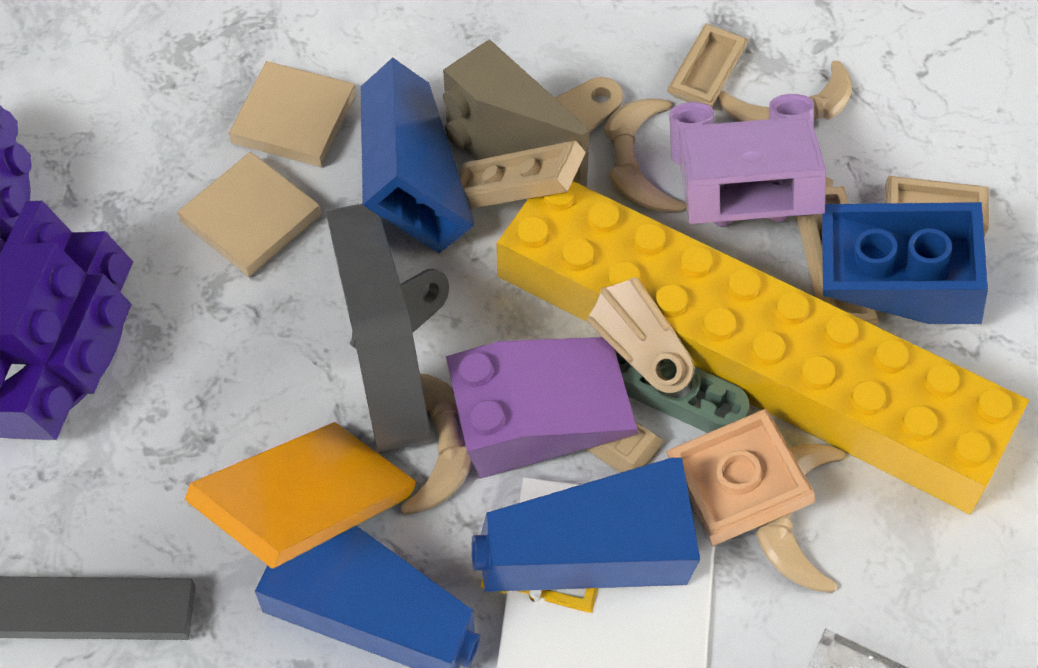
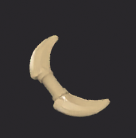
[717,60,852,122]
[604,98,686,213]
[400,373,472,515]
[756,444,845,593]

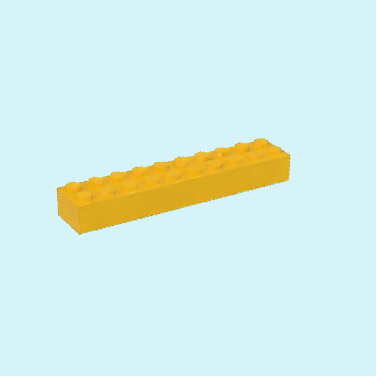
[496,181,1030,515]

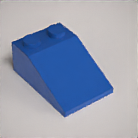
[822,202,988,324]

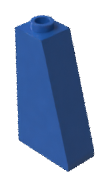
[361,57,474,254]
[471,458,700,592]
[255,526,481,668]

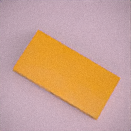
[184,422,417,569]

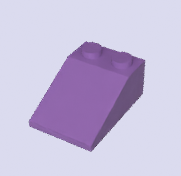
[446,337,639,478]

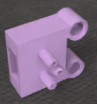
[669,94,826,227]

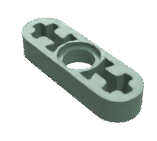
[615,350,750,433]

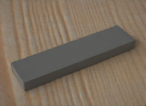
[0,576,196,640]

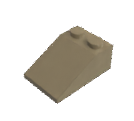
[443,39,590,187]

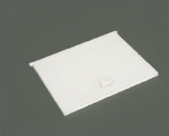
[497,477,715,668]

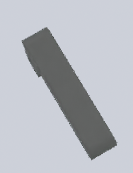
[326,203,432,453]

